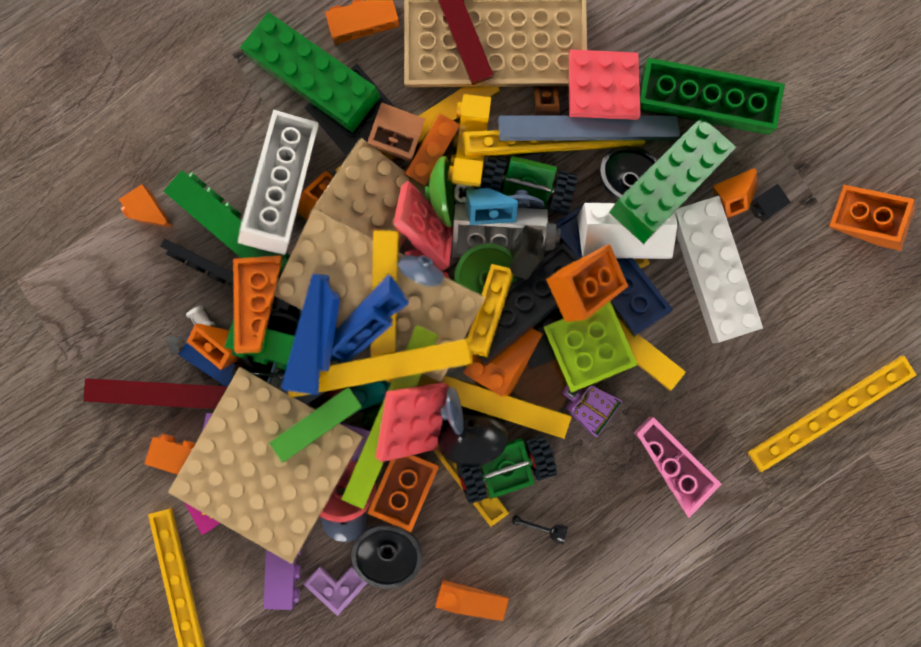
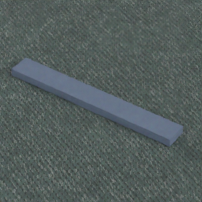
[497,116,680,141]

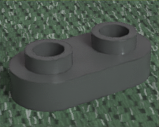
[544,223,561,257]

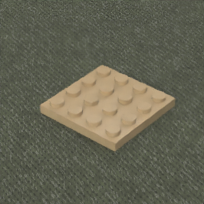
[308,138,430,249]

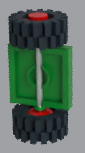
[481,155,578,215]
[456,435,557,504]

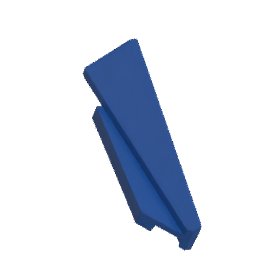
[281,274,340,395]
[330,275,408,364]

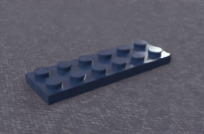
[554,202,673,337]

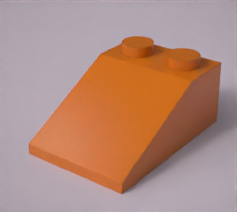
[829,185,915,251]
[546,244,628,322]
[463,328,543,397]

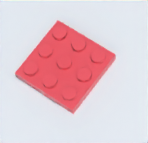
[568,50,640,120]
[393,180,454,271]
[376,382,449,462]

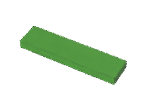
[269,387,363,463]

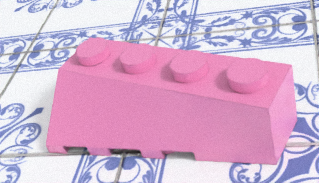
[633,417,722,518]

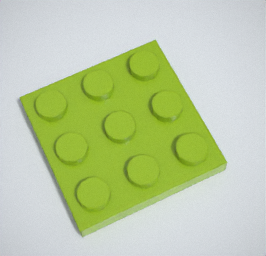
[544,301,637,393]

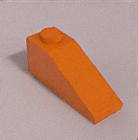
[435,579,509,621]

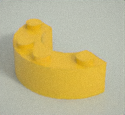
[448,94,491,187]

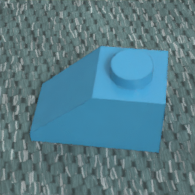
[465,188,518,225]

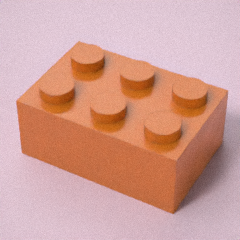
[367,454,440,532]

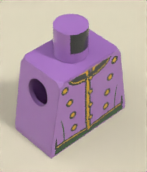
[562,385,623,438]

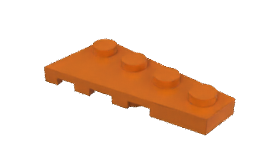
[233,256,283,354]

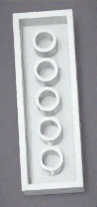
[238,110,319,255]
[675,196,763,344]

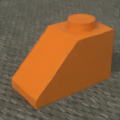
[296,171,334,220]
[119,184,173,228]
[187,323,240,370]

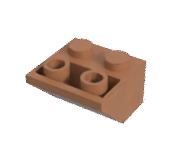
[367,103,425,162]

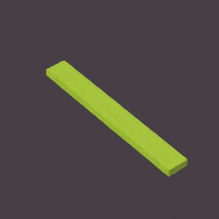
[341,325,439,509]

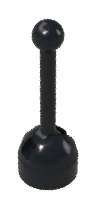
[232,365,285,380]
[512,516,568,545]

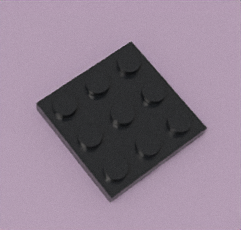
[305,63,396,156]

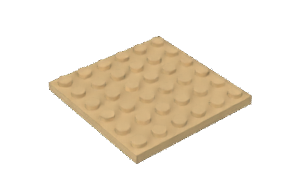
[168,367,364,564]

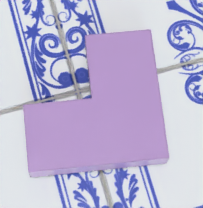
[303,565,367,616]

